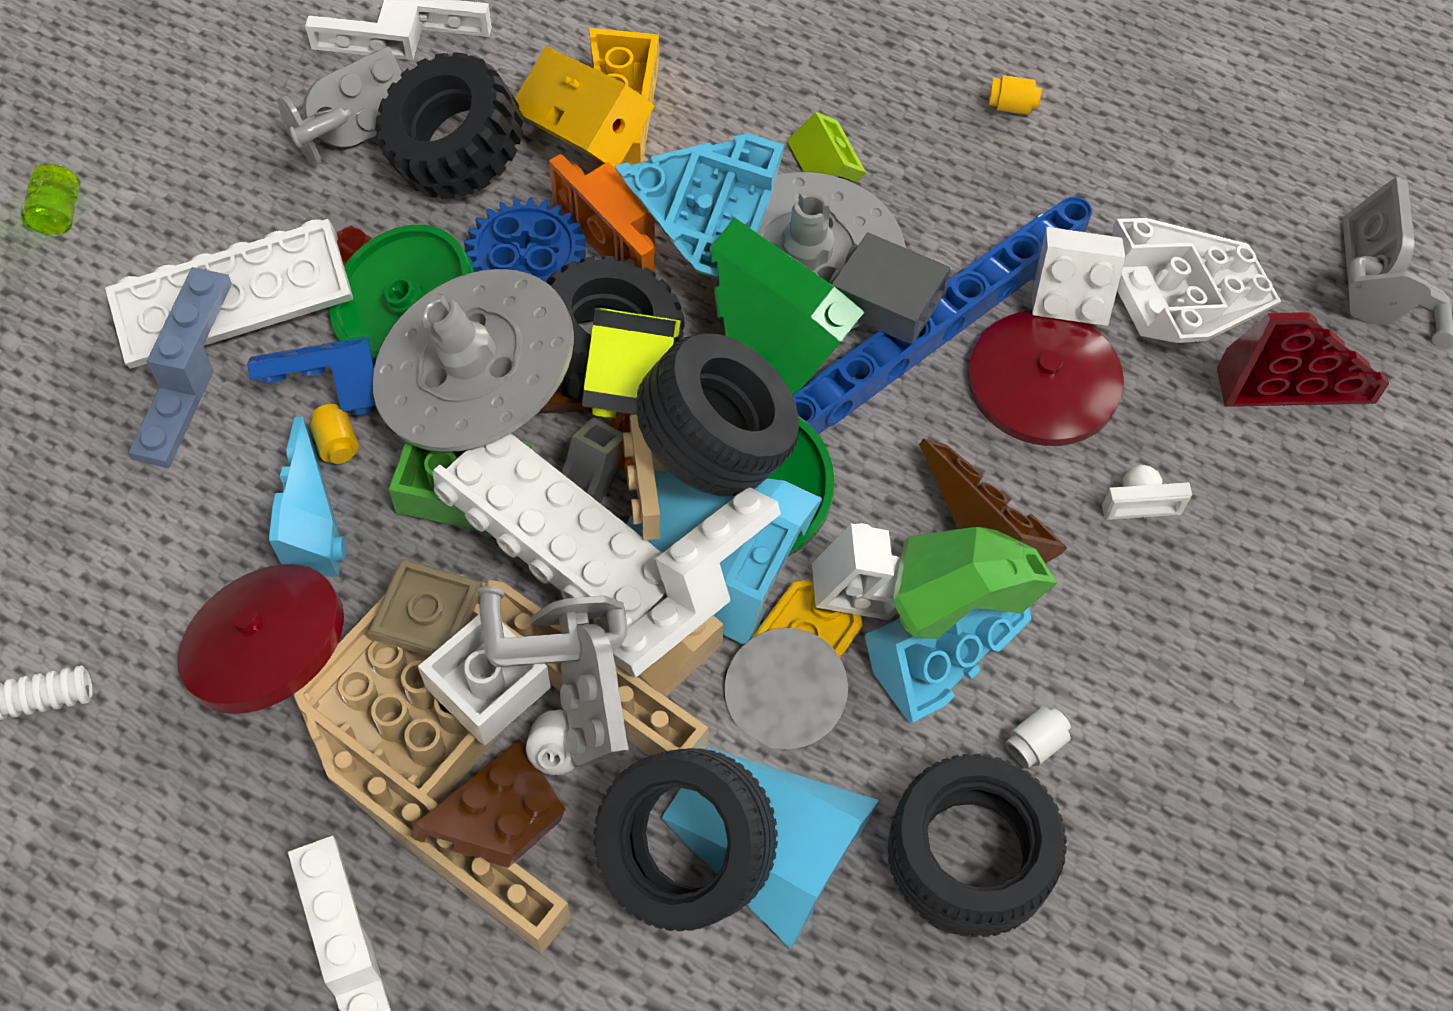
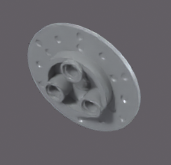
[712,172,906,329]
[373,269,574,452]

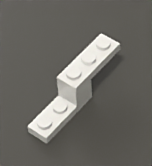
[305,0,492,60]
[613,487,781,678]
[288,836,391,1011]

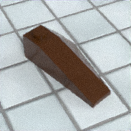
[919,438,1067,564]

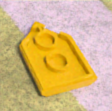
[751,579,863,658]

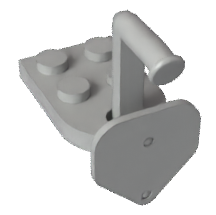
[277,46,402,166]
[1342,176,1453,348]
[477,586,628,767]

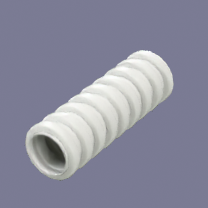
[0,666,92,720]

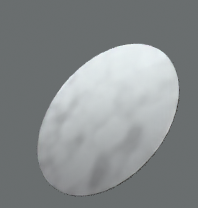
[725,628,848,750]

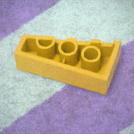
[589,28,659,165]

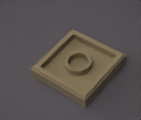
[368,558,483,656]

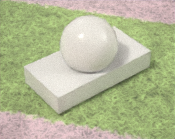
[1102,465,1192,520]

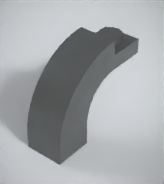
[561,417,624,504]

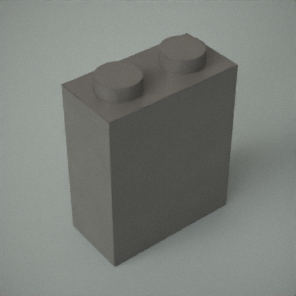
[829,232,950,345]

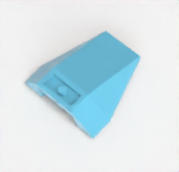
[627,470,822,645]

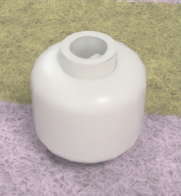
[526,710,575,775]

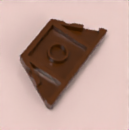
[410,740,565,868]

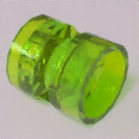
[21,164,81,234]

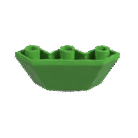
[892,527,1057,639]

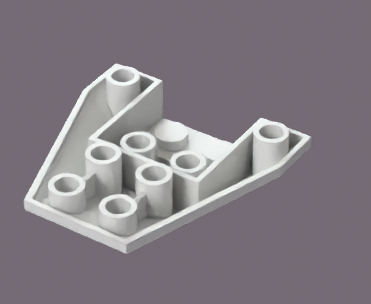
[1113,218,1281,343]

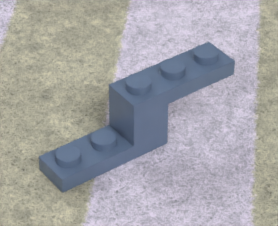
[128,267,232,468]

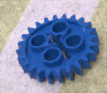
[464,197,586,282]

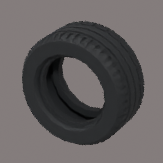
[593,748,778,932]
[887,754,1067,938]

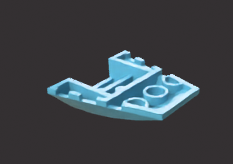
[661,747,880,950]

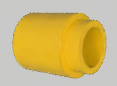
[988,75,1042,115]
[310,404,359,464]

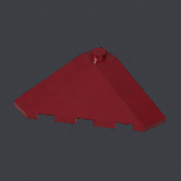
[1217,312,1389,407]

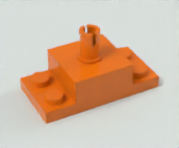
[549,153,656,274]

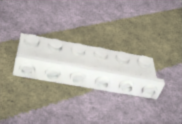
[105,219,354,369]
[433,433,667,633]

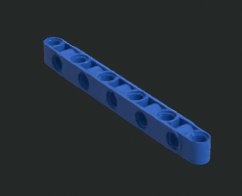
[792,196,1092,435]

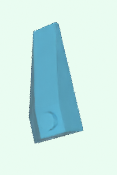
[269,416,347,577]
[865,608,1031,723]

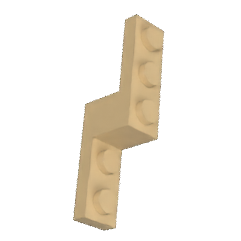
[623,415,667,540]

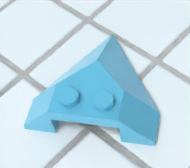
[614,133,784,280]

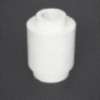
[1005,706,1071,769]

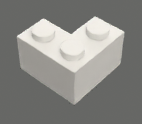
[812,523,901,620]

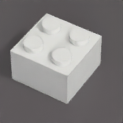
[1031,227,1125,326]
[418,614,551,746]

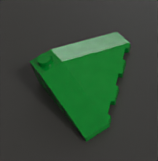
[709,217,864,396]

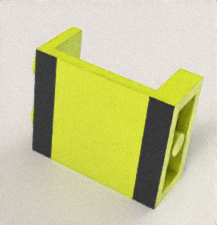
[582,308,680,418]

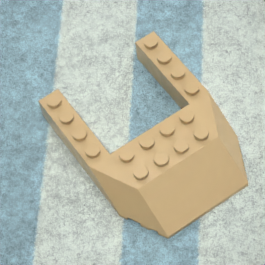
[294,574,708,954]

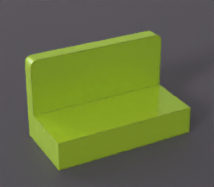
[788,112,866,182]

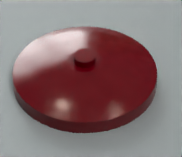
[968,310,1124,446]
[177,564,344,714]

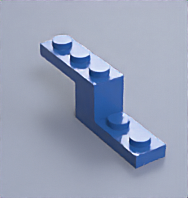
[247,336,376,415]

